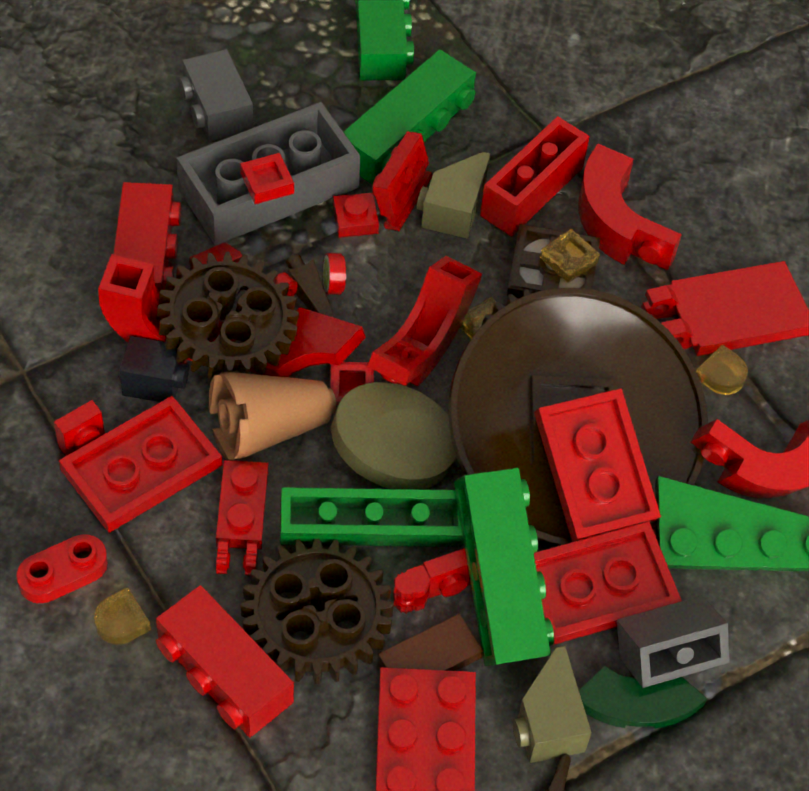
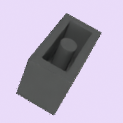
[178,49,253,142]
[617,596,730,688]

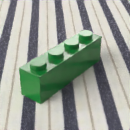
[355,0,414,81]
[344,49,476,185]
[454,468,554,666]
[280,487,464,547]

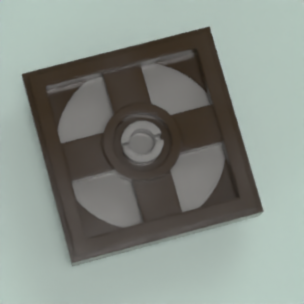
[507,224,600,299]

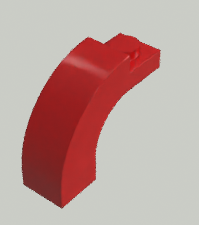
[578,144,682,270]
[98,254,236,363]
[367,256,482,386]
[690,419,809,498]

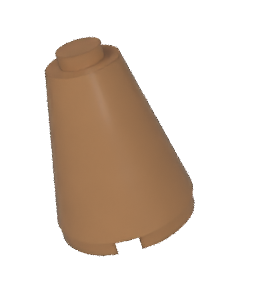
[209,371,336,460]

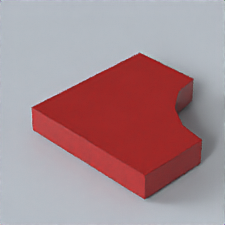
[250,307,366,377]

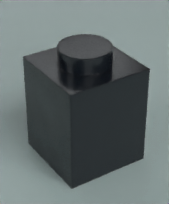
[119,336,189,402]

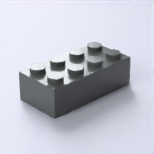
[176,102,360,246]

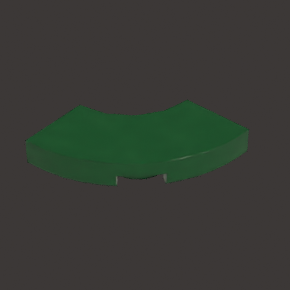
[579,666,707,729]

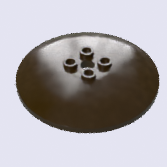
[448,288,708,546]

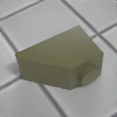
[417,152,491,239]
[513,646,592,763]

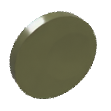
[331,382,457,490]

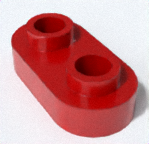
[16,534,108,603]

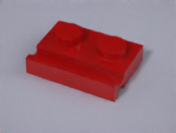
[372,131,433,231]

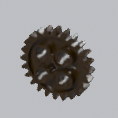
[156,252,299,379]
[241,539,394,684]

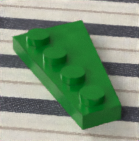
[655,476,809,571]

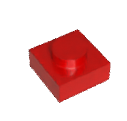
[240,153,294,204]
[333,193,379,238]
[54,400,105,456]

